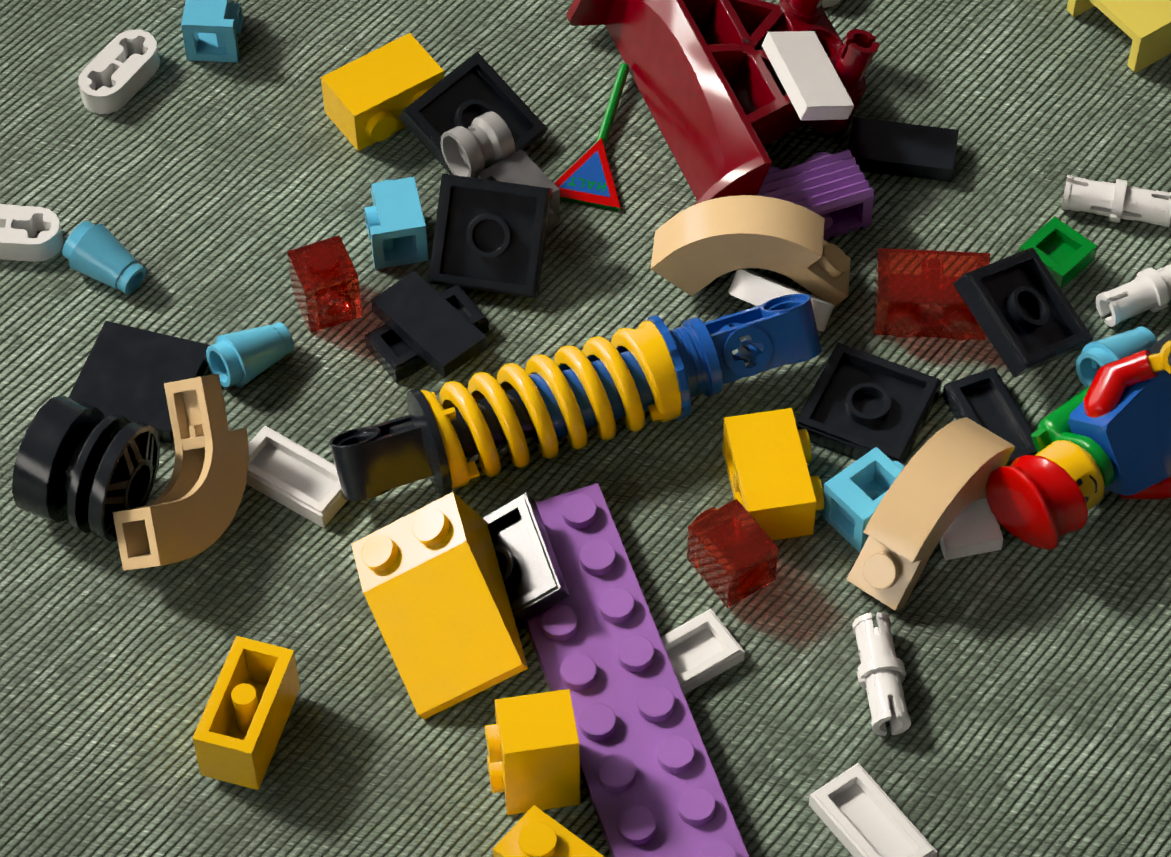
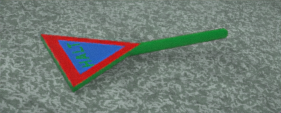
[554,63,630,211]

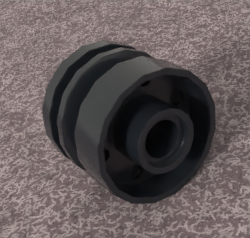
[12,395,160,542]

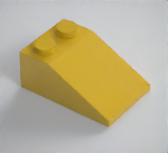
[351,492,528,720]

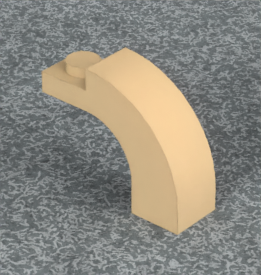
[650,195,851,307]
[112,374,249,571]
[846,417,1015,610]

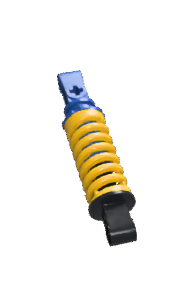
[329,294,822,501]

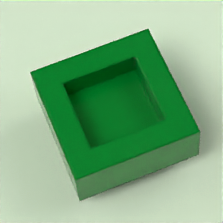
[1019,216,1097,289]

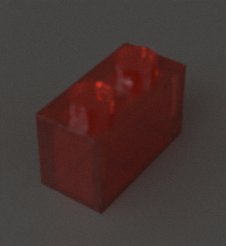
[874,248,990,341]

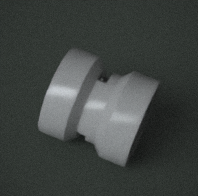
[440,112,516,178]

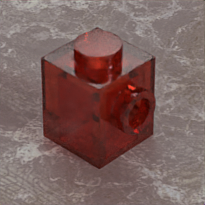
[287,235,363,333]
[687,498,778,608]

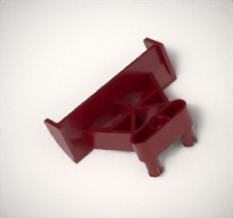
[566,0,879,205]

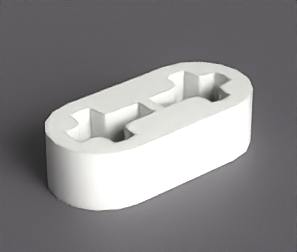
[78,30,160,114]
[0,204,63,262]
[728,269,834,332]

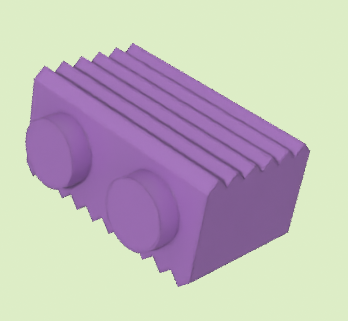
[757,149,874,241]

